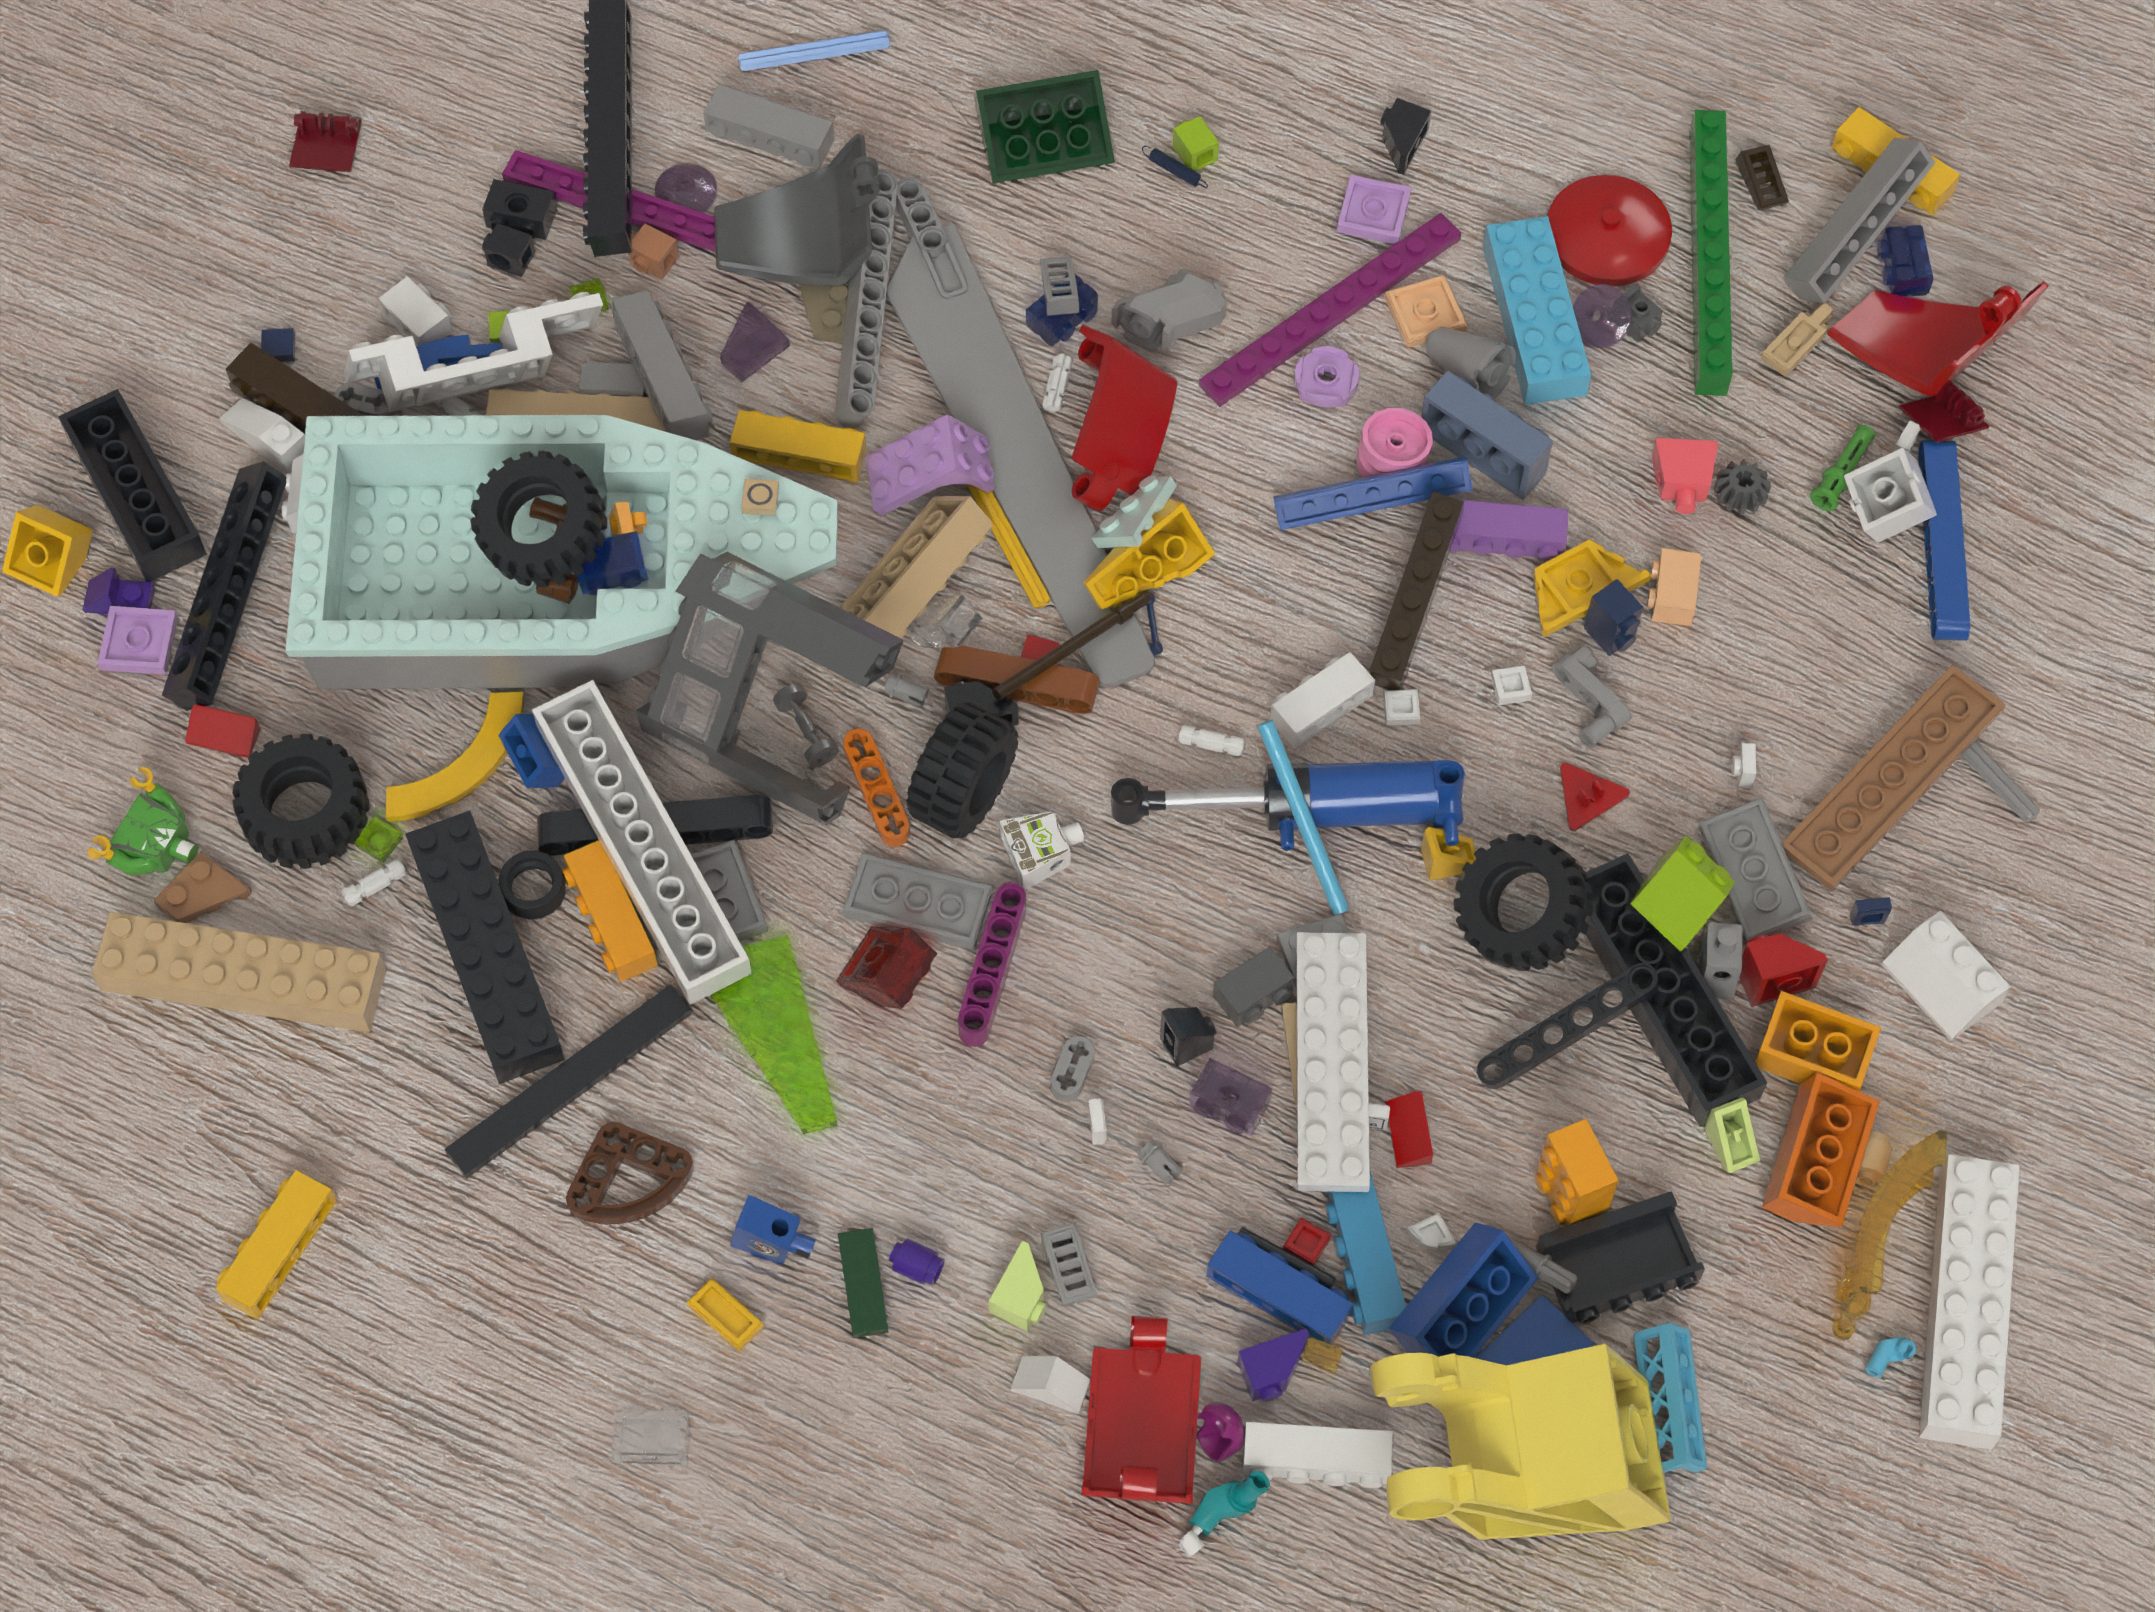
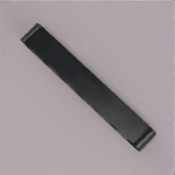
[537,795,773,856]

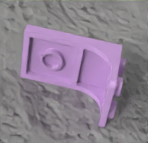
[866,414,994,516]

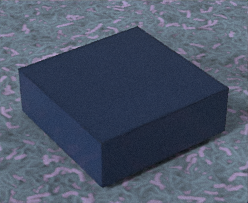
[261,328,295,362]
[1850,897,1892,926]

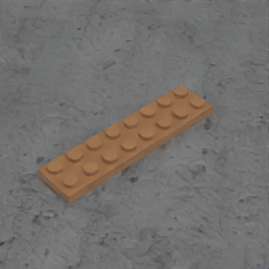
[1782,664,2005,892]

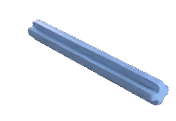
[738,30,890,71]

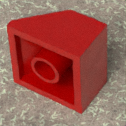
[1739,933,1828,1007]

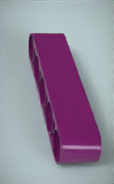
[958,882,1026,1047]

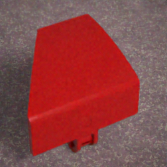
[1827,281,2049,396]

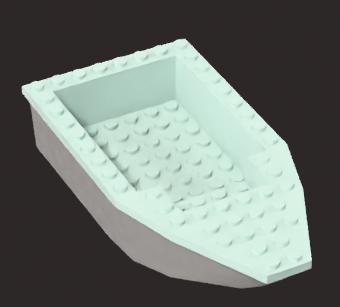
[286,415,838,689]

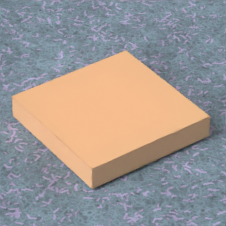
[1385,275,1467,348]

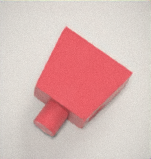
[1652,438,1718,514]

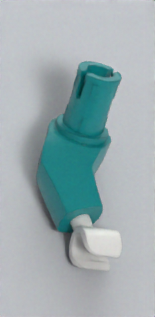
[1179,1471,1270,1558]

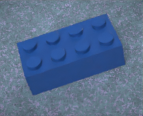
[1388,1222,1538,1358]

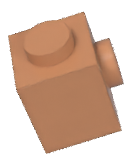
[628,223,679,280]

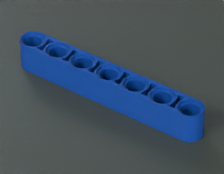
[1918,440,1970,641]

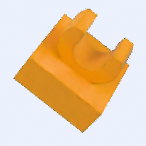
[608,502,648,547]

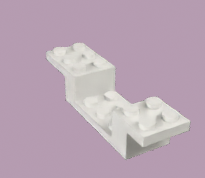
[343,292,603,412]

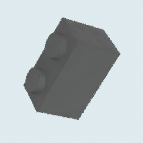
[1213,947,1295,1027]

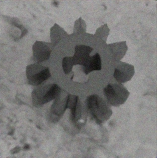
[1714,459,1771,516]

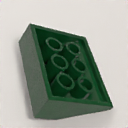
[974,70,1115,184]

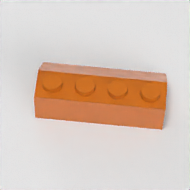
[1761,1072,1880,1228]

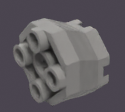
[1111,269,1227,352]

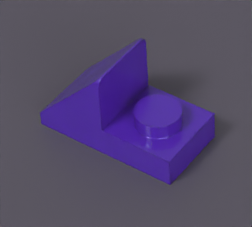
[83,568,155,614]

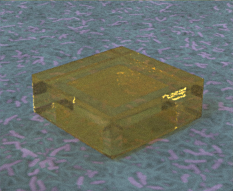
[1302,1338,1343,1373]

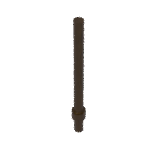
[992,591,1151,701]

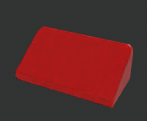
[185,704,261,758]
[1385,1091,1433,1168]

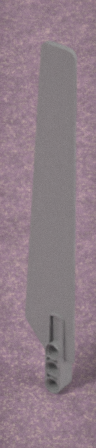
[886,177,1155,687]

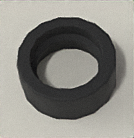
[499,850,566,919]

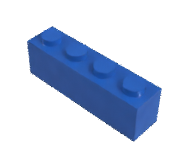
[1206,1230,1353,1350]

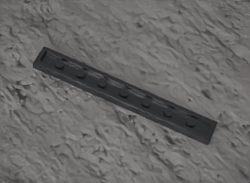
[444,984,692,1179]

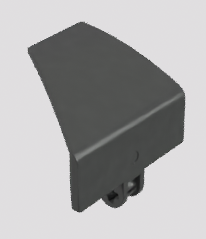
[714,133,880,285]

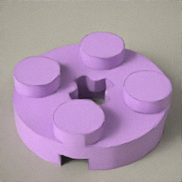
[1294,346,1359,407]

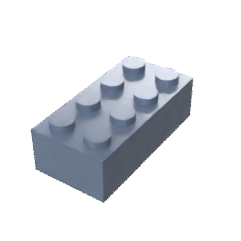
[1421,371,1553,500]

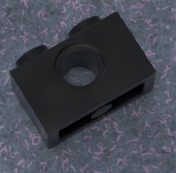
[482,179,557,240]

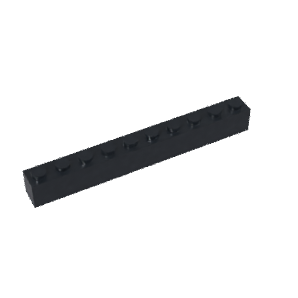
[583,0,632,257]

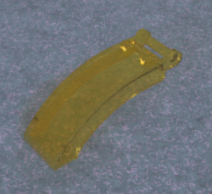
[1832,1131,1947,1340]

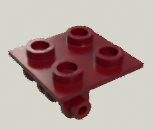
[289,111,362,172]
[1899,381,1989,442]

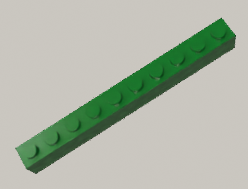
[1689,110,1732,396]

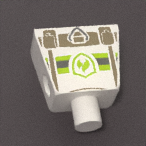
[999,811,1085,890]

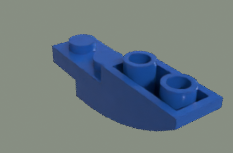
[374,334,503,390]

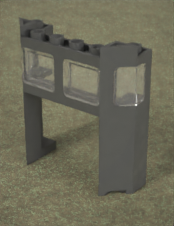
[636,551,904,825]

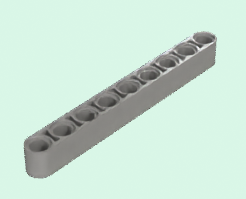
[835,169,898,428]

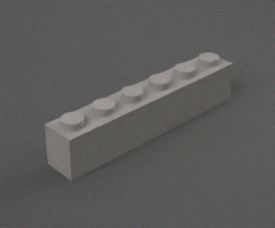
[1783,138,1936,303]
[612,290,713,440]

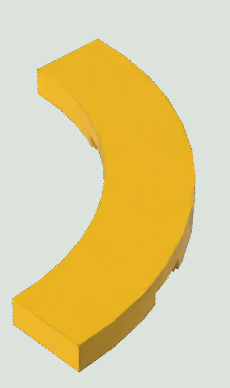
[386,692,525,822]

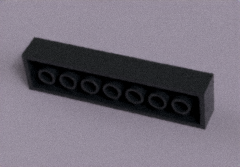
[405,811,565,1084]
[1584,853,1767,1127]

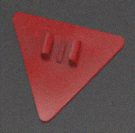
[1560,763,1630,831]

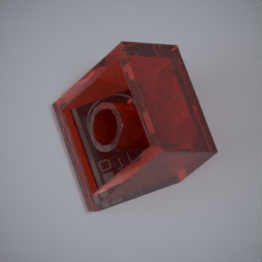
[836,926,937,1009]

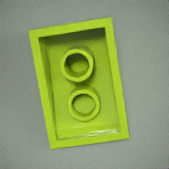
[1630,835,1735,952]

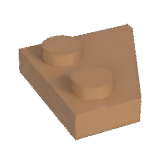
[153,852,251,923]

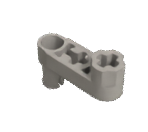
[1552,644,1631,748]

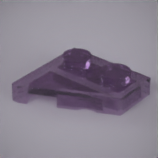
[720,301,790,383]

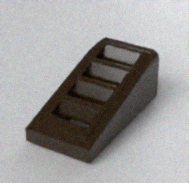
[1735,145,1789,211]

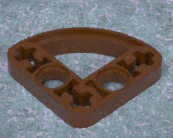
[566,1122,694,1224]

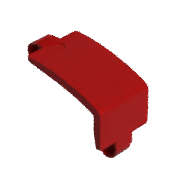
[1072,325,1177,512]
[1081,1316,1201,1504]

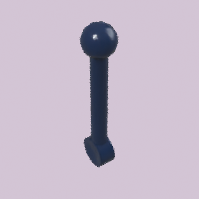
[1146,593,1163,655]

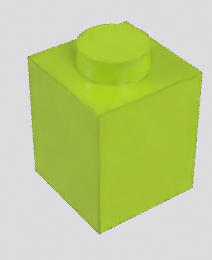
[1172,116,1219,171]

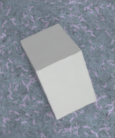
[1010,1356,1091,1414]

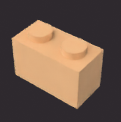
[1647,548,1702,627]

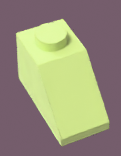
[989,1240,1047,1331]

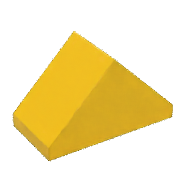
[1421,827,1476,881]

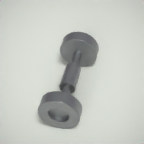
[773,683,839,767]

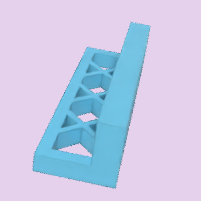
[1634,1322,1707,1473]

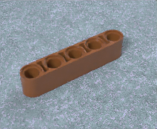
[934,644,1100,714]

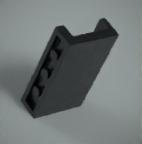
[1536,1191,1705,1324]

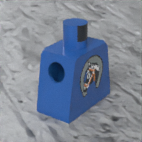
[730,1195,816,1263]

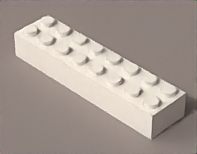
[1919,1154,2020,1450]

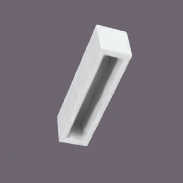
[1243,1422,1393,1488]

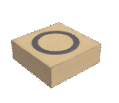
[741,478,779,516]

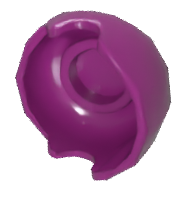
[1196,1402,1245,1463]

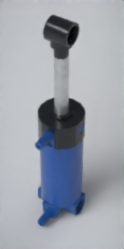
[1111,760,1465,851]

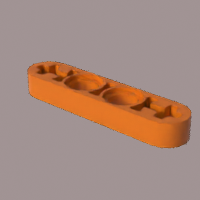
[843,728,910,847]

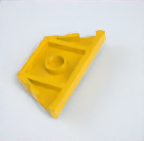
[1533,539,1651,638]

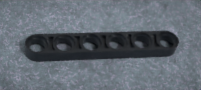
[1477,963,1660,1089]

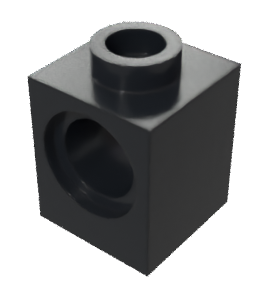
[482,223,535,277]

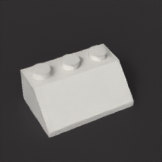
[1881,911,2011,1041]

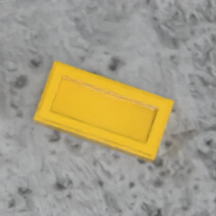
[687,1277,764,1352]

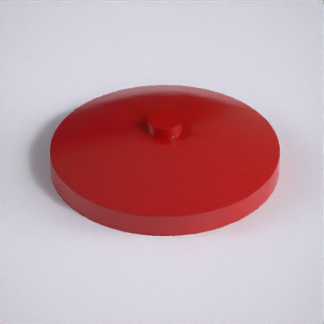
[1547,175,1672,287]

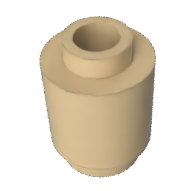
[1856,1131,1892,1186]

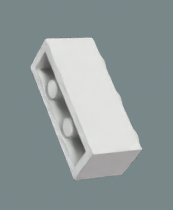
[1270,652,1375,749]

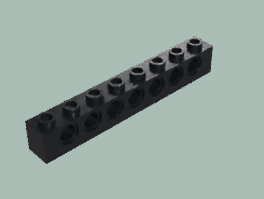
[162,461,287,711]

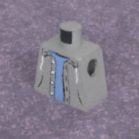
[1699,922,1743,999]

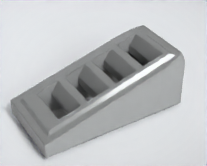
[1040,256,1079,316]
[1041,1224,1097,1307]

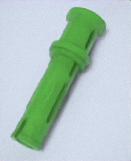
[1810,425,1876,511]

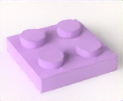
[1337,175,1412,244]
[97,606,178,675]

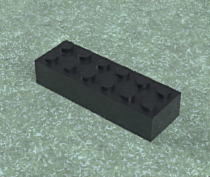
[58,389,207,582]

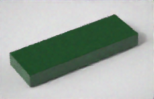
[838,1228,889,1338]

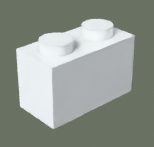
[378,276,453,346]

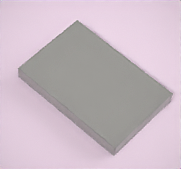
[691,839,768,941]

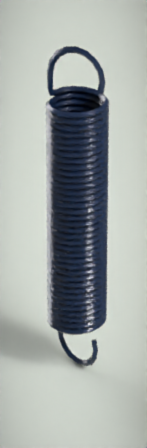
[1142,145,1208,188]

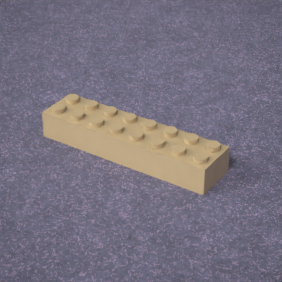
[92,912,386,1033]

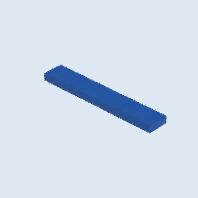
[1273,457,1473,530]

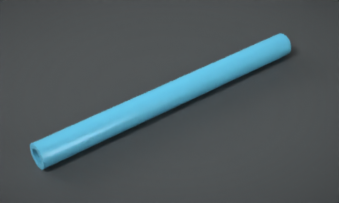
[1257,719,1349,915]

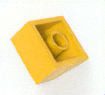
[2,505,93,597]

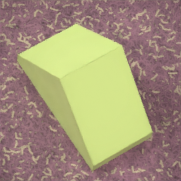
[1704,1097,1760,1173]

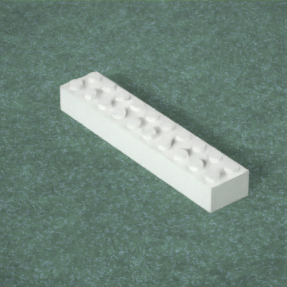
[532,680,752,1005]

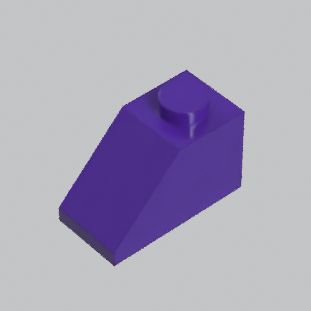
[1237,1328,1309,1402]

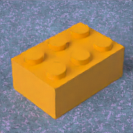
[1755,991,1882,1091]
[1534,1118,1619,1227]

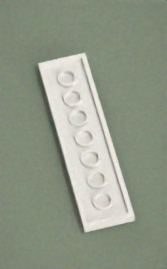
[1296,932,1370,1192]

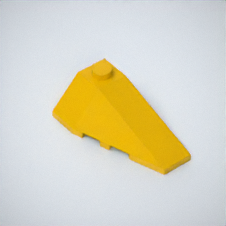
[1083,499,1215,610]

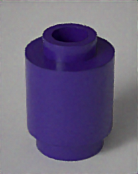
[889,1238,945,1285]

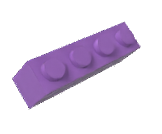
[1450,500,1569,561]

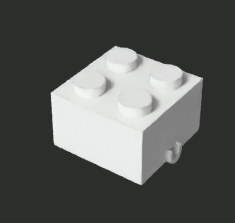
[1844,447,1937,543]

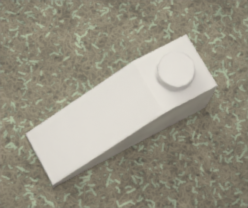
[219,398,305,474]

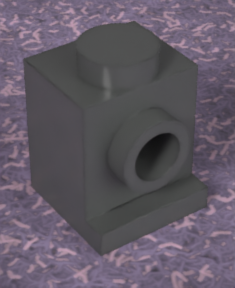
[1610,284,1663,343]

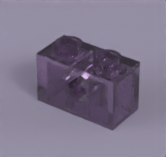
[1189,1058,1272,1136]

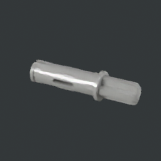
[1487,1223,1578,1294]

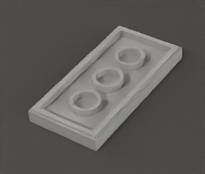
[1699,797,1813,943]
[842,852,993,951]

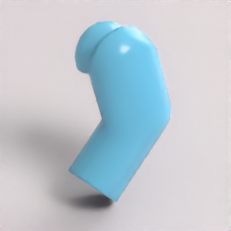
[1865,1337,1916,1378]

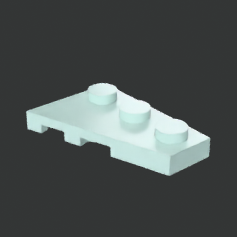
[1092,475,1177,548]

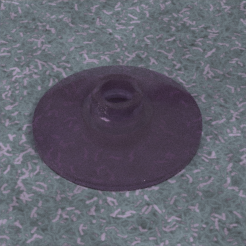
[655,163,717,213]
[1573,284,1632,349]

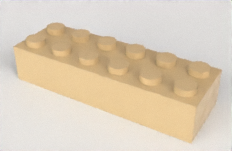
[839,496,993,638]

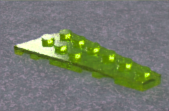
[709,935,837,1135]

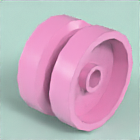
[1356,408,1433,478]

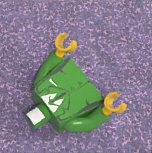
[87,767,198,876]

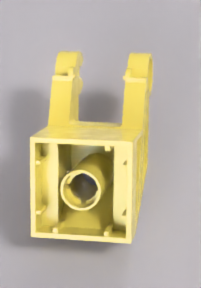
[1370,1344,1671,1540]

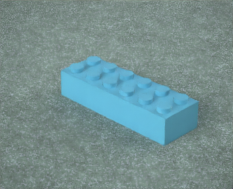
[1483,216,1591,405]

